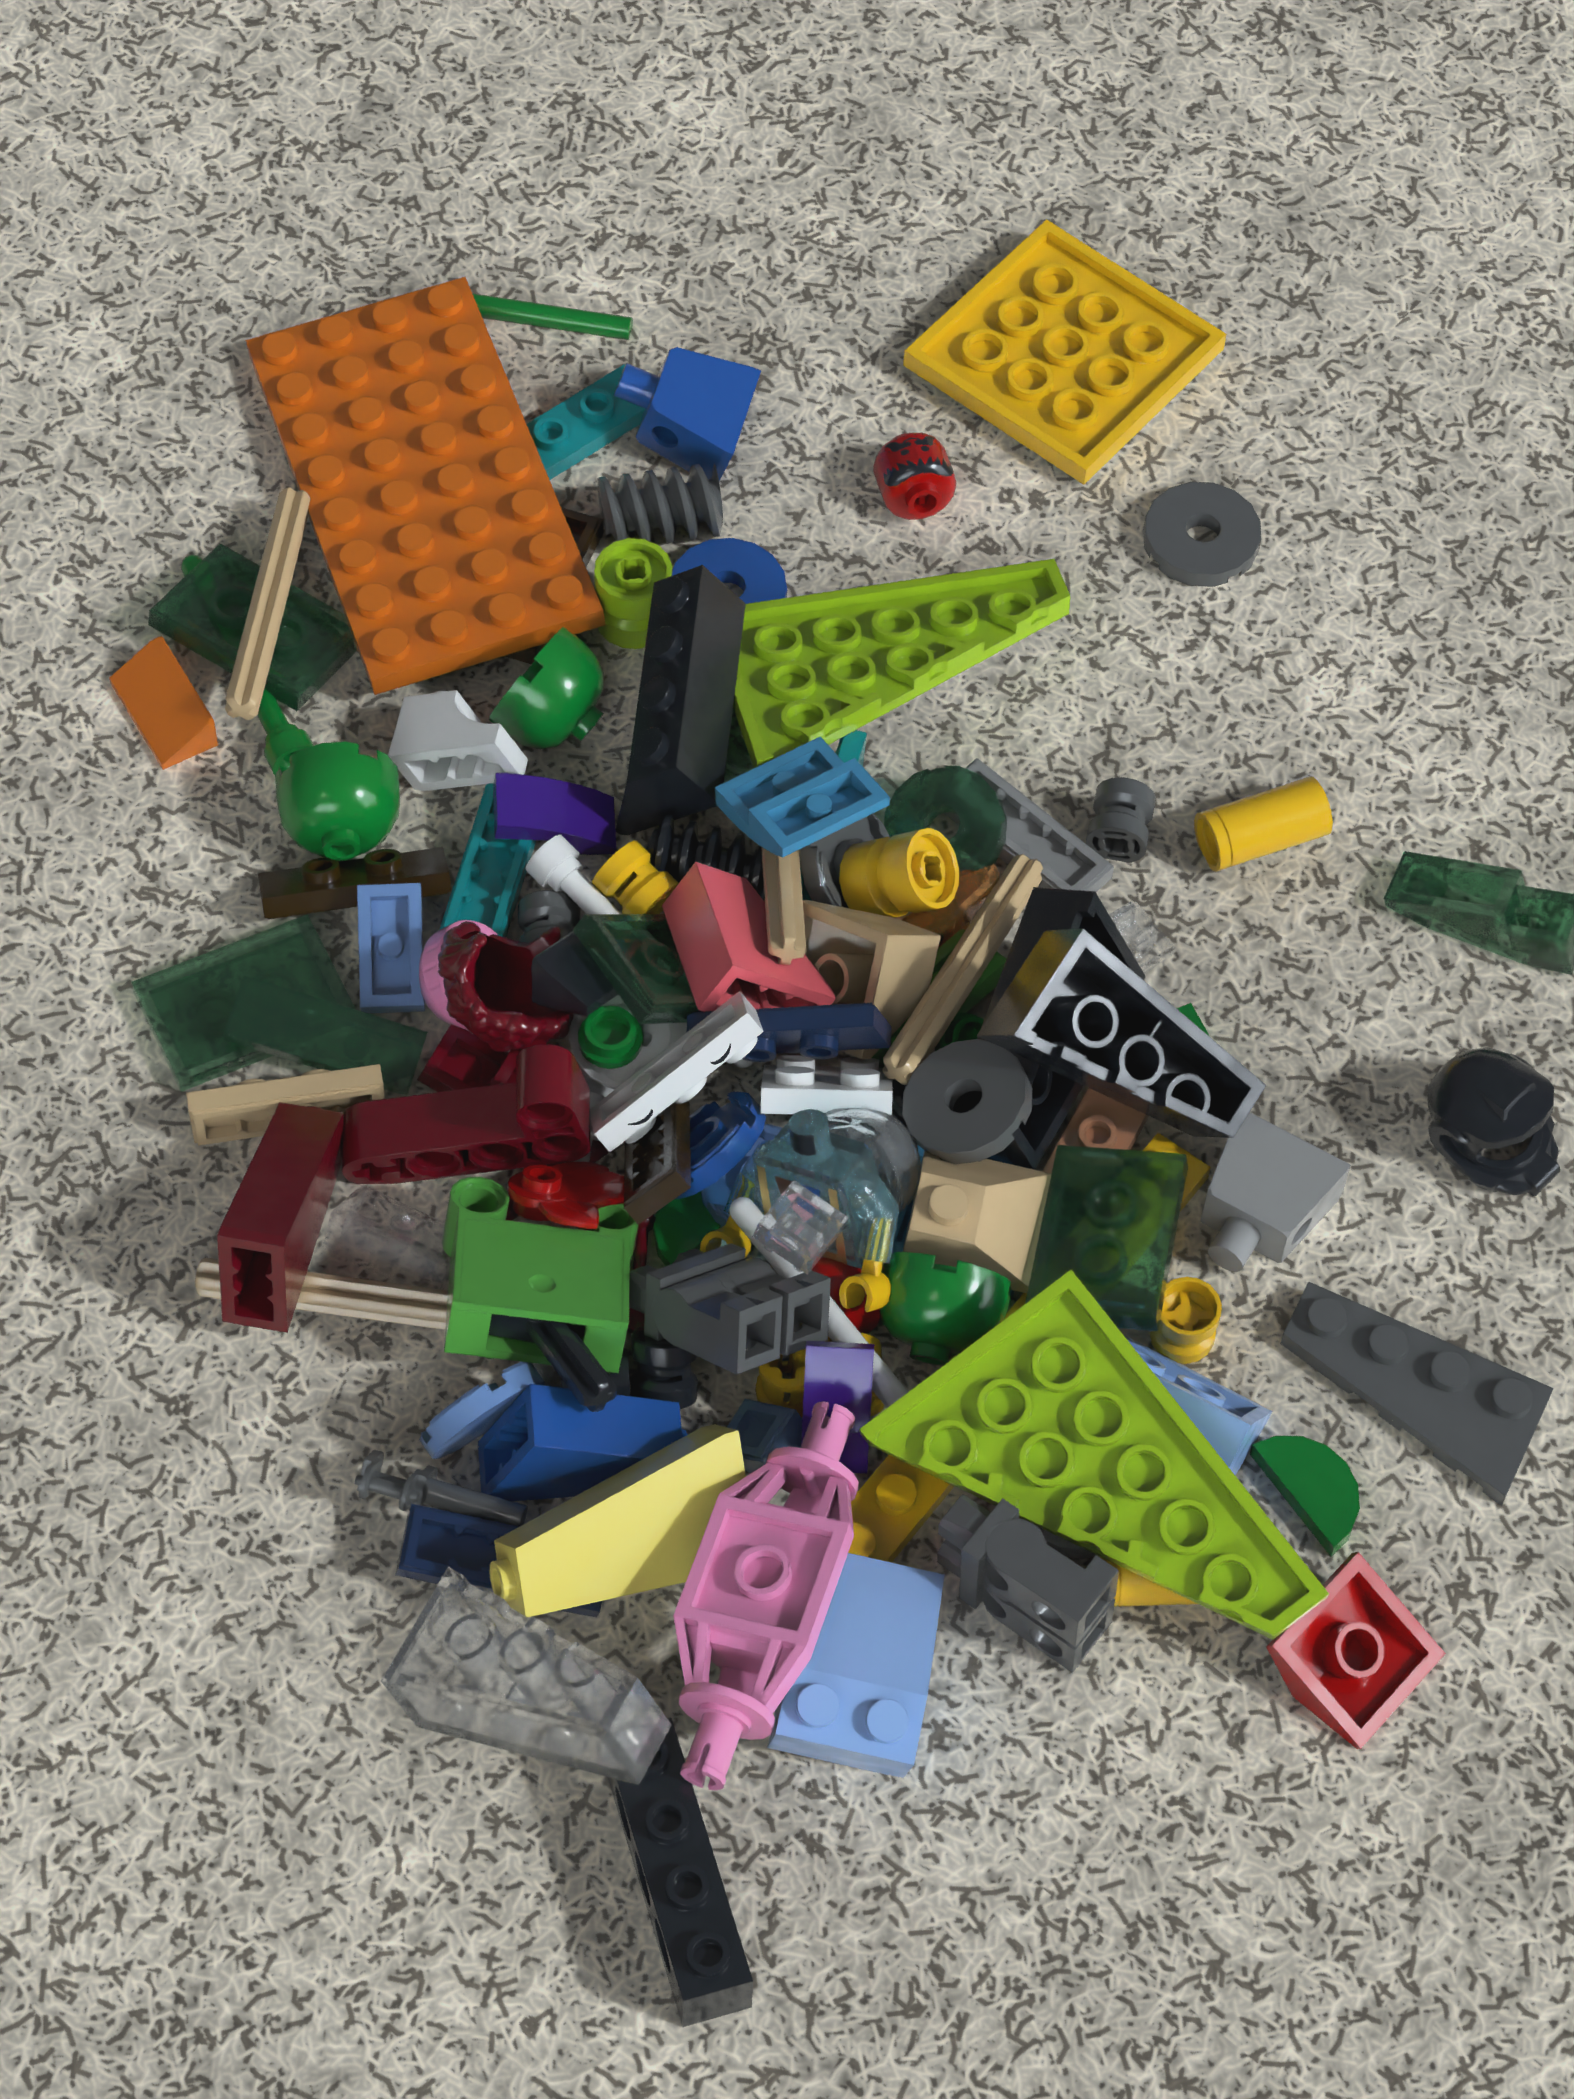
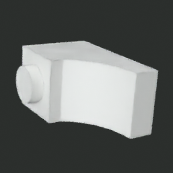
[388,690,528,791]

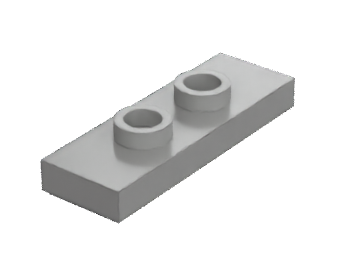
[934,758,1114,892]

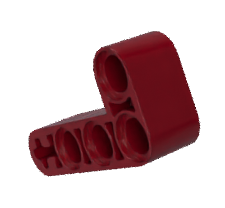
[342,1044,590,1184]

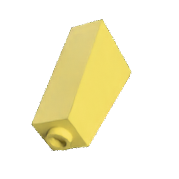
[490,1424,746,1618]

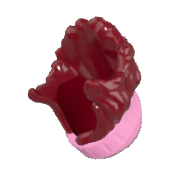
[419,920,574,1052]

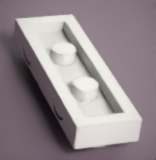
[590,991,764,1152]

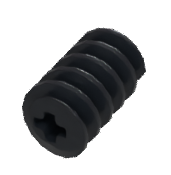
[646,814,765,902]

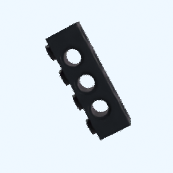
[603,1717,753,2027]

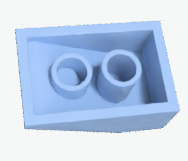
[767,1553,945,1778]

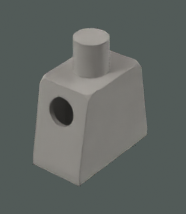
[1200,1112,1351,1272]

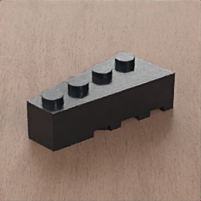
[953,887,1146,1170]
[977,929,1266,1138]

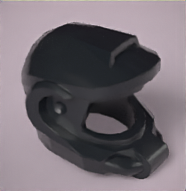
[1427,1047,1560,1196]

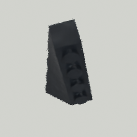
[615,565,746,835]

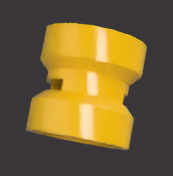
[592,840,679,929]
[1150,1276,1222,1364]

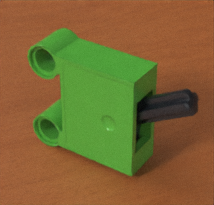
[442,1177,639,1412]

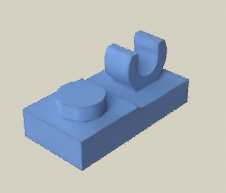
[357,883,425,1014]

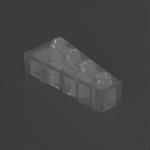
[381,1567,672,1785]

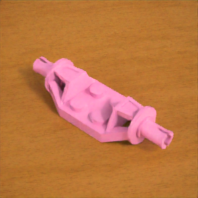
[673,1401,859,1790]

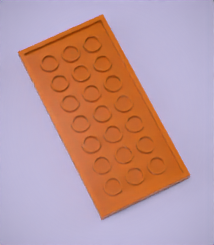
[245,277,606,695]

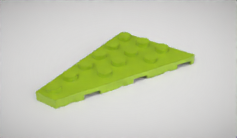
[733,559,1070,768]
[859,1270,1329,1640]

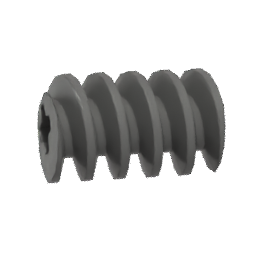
[597,464,723,544]

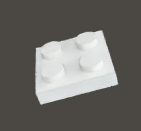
[761,1055,893,1117]

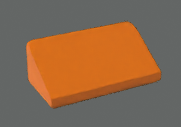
[109,636,218,770]

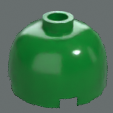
[489,627,604,749]
[275,742,400,860]
[880,1252,1011,1366]

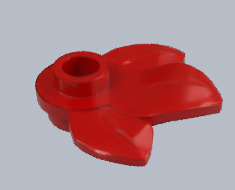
[507,1161,624,1229]

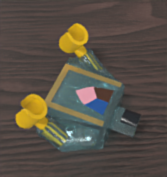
[700,1109,899,1312]

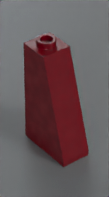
[217,1102,344,1333]

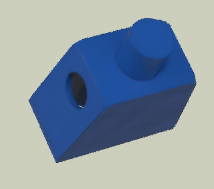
[613,347,761,481]

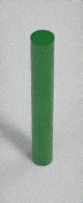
[472,293,633,340]

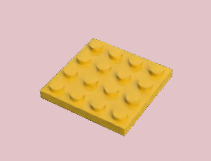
[903,219,1227,485]

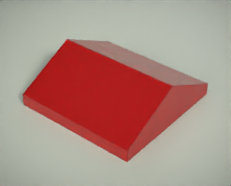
[1266,1552,1446,1749]

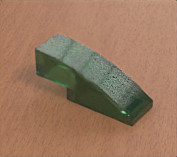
[1384,851,1574,975]

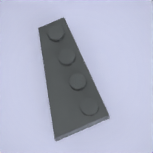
[1280,1281,1554,1506]

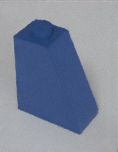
[478,1384,688,1501]

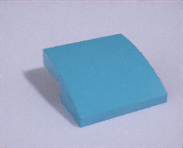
[715,736,890,857]

